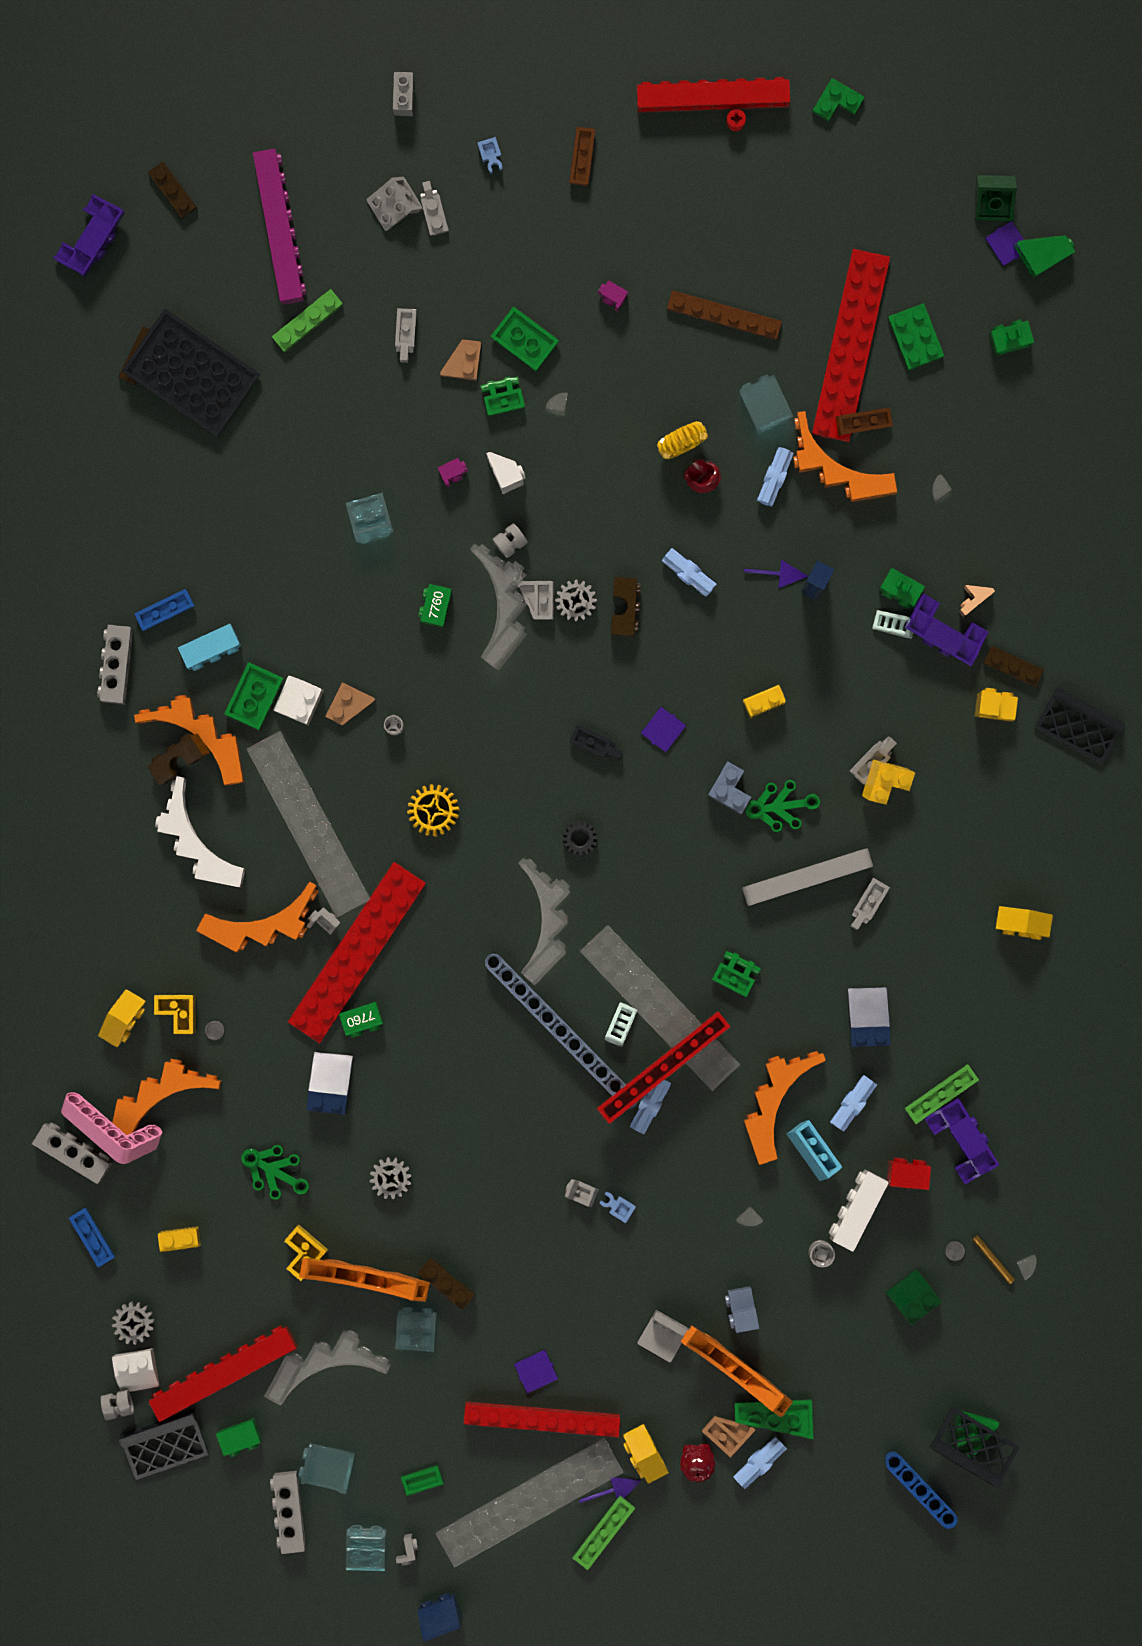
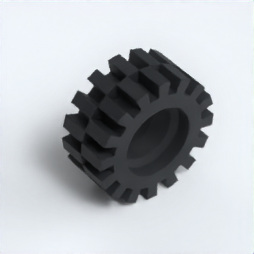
[563,821,597,856]

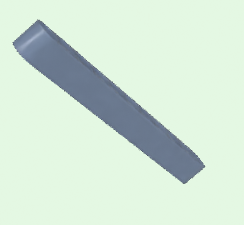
[485,954,637,1109]

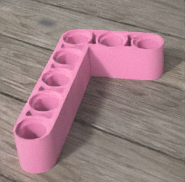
[61,1092,162,1164]

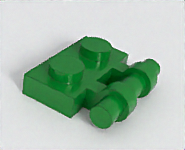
[481,376,525,417]
[712,951,761,997]

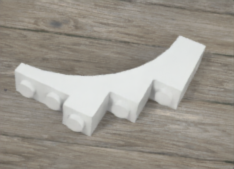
[155,776,246,888]

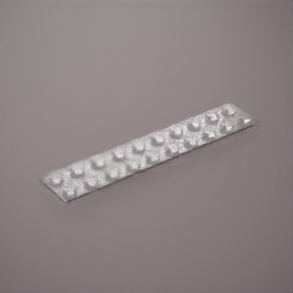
[247,731,371,918]
[580,925,740,1091]
[435,1437,623,1568]

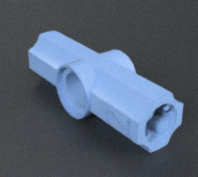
[757,447,794,507]
[662,548,716,597]
[830,1075,877,1132]
[630,1080,671,1134]
[733,1436,787,1489]

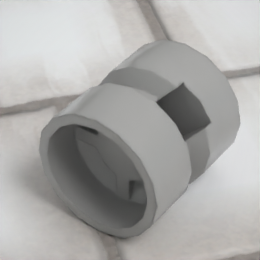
[492,523,528,559]
[808,1240,835,1268]
[101,1390,134,1420]

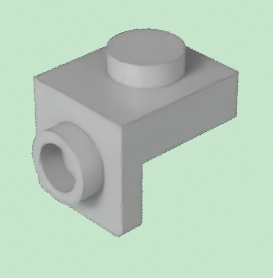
[307,907,340,935]
[565,1179,599,1207]
[396,1534,418,1565]

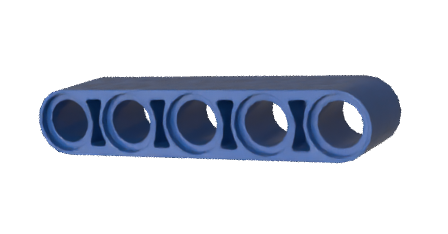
[884,1452,957,1529]

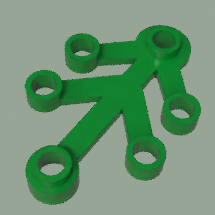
[745,780,820,832]
[241,1145,309,1200]

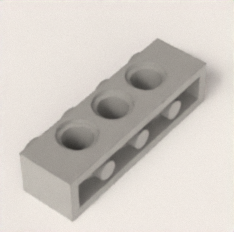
[97,625,133,705]
[32,1122,112,1184]
[270,1471,306,1554]

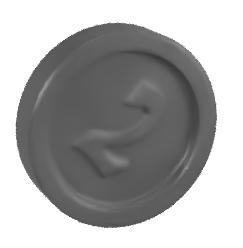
[205,1021,225,1040]
[945,1241,965,1261]

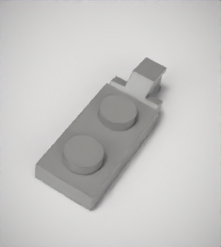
[420,181,449,236]
[395,308,417,363]
[850,736,897,785]
[851,878,890,930]

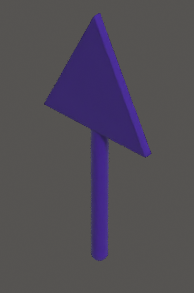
[744,560,808,588]
[579,1476,641,1503]

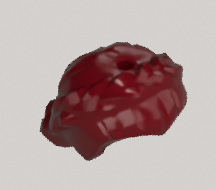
[683,458,721,493]
[680,1444,715,1483]

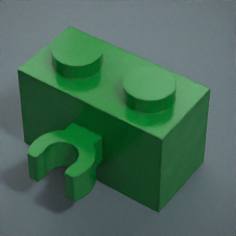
[989,319,1034,356]
[879,568,925,609]

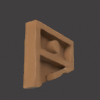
[440,340,481,381]
[325,682,375,725]
[702,1416,755,1458]

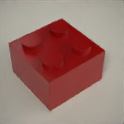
[887,1158,931,1190]

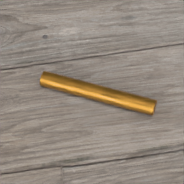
[972,1235,1015,1285]

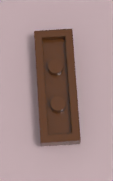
[569,127,595,187]
[835,407,893,436]

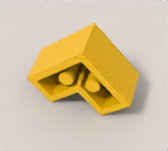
[975,688,1018,722]
[862,759,915,805]
[996,906,1053,940]
[98,989,145,1048]
[154,995,196,1034]
[285,1225,328,1281]
[623,1424,669,1484]

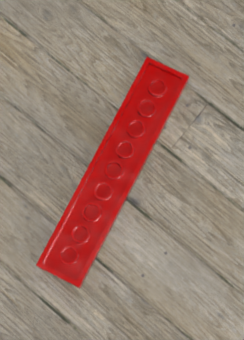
[812,249,890,443]
[288,862,426,1043]

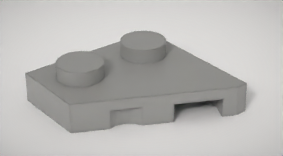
[517,581,554,620]

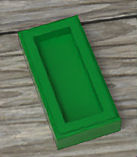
[401,1465,444,1496]

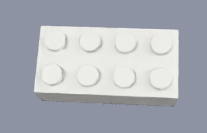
[829,1169,889,1252]

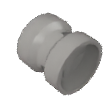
[384,715,404,736]

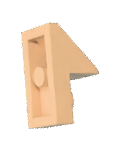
[958,585,995,617]

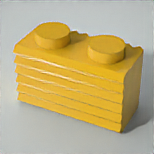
[743,685,786,718]
[158,1226,201,1252]

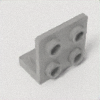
[367,176,423,231]
[638,1310,689,1362]

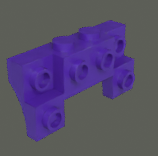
[53,194,125,277]
[904,593,989,666]
[924,1098,999,1184]

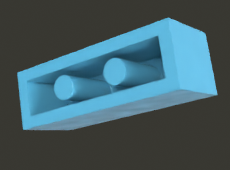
[178,624,241,671]
[787,1120,842,1181]

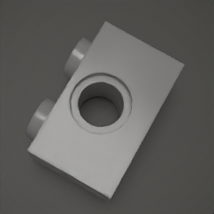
[393,72,414,116]

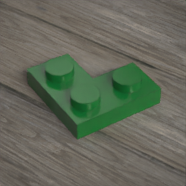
[812,78,864,122]

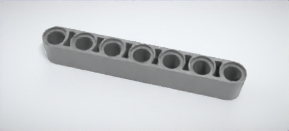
[742,848,873,906]

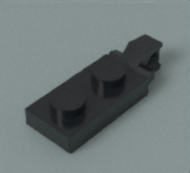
[569,725,623,760]

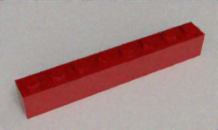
[637,77,790,112]
[596,1011,730,1124]
[148,1325,298,1422]
[464,1402,620,1437]

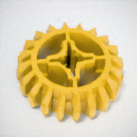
[657,421,708,459]
[407,784,459,836]

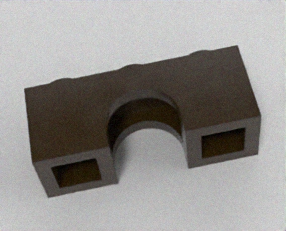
[611,577,641,637]
[147,733,210,786]
[418,1257,475,1310]

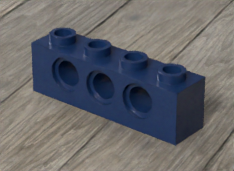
[801,561,834,600]

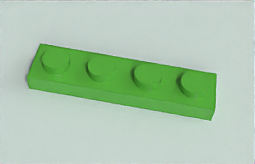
[272,289,343,353]
[904,1064,979,1124]
[572,1495,635,1570]

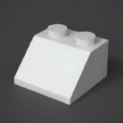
[486,452,526,494]
[273,676,324,726]
[112,1348,160,1392]

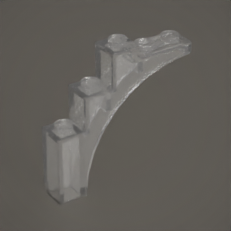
[470,544,527,670]
[518,858,571,986]
[264,1330,391,1406]

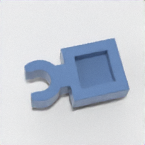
[477,137,502,174]
[600,1192,636,1223]

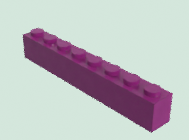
[253,148,307,305]

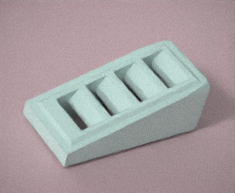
[873,610,913,639]
[605,1002,637,1047]

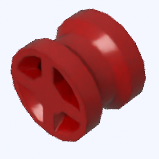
[726,109,746,132]

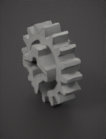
[555,580,597,622]
[370,1157,412,1199]
[112,1302,155,1345]

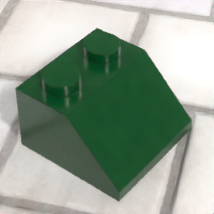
[975,175,1017,221]
[886,1269,942,1326]

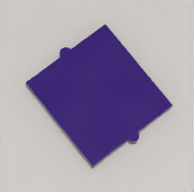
[985,221,1024,266]
[641,707,686,752]
[514,1350,558,1393]

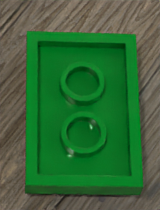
[888,303,944,371]
[490,306,559,372]
[224,662,284,731]

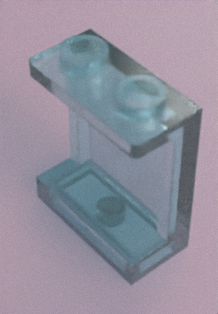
[738,374,793,435]
[298,1443,355,1494]

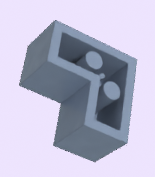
[708,761,751,815]
[725,1286,759,1333]

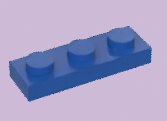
[135,589,195,632]
[69,1208,115,1267]

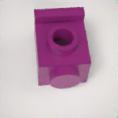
[597,280,628,312]
[438,458,468,487]

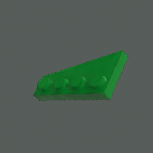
[734,1400,813,1439]

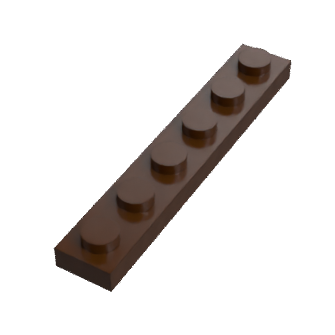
[667,290,782,340]

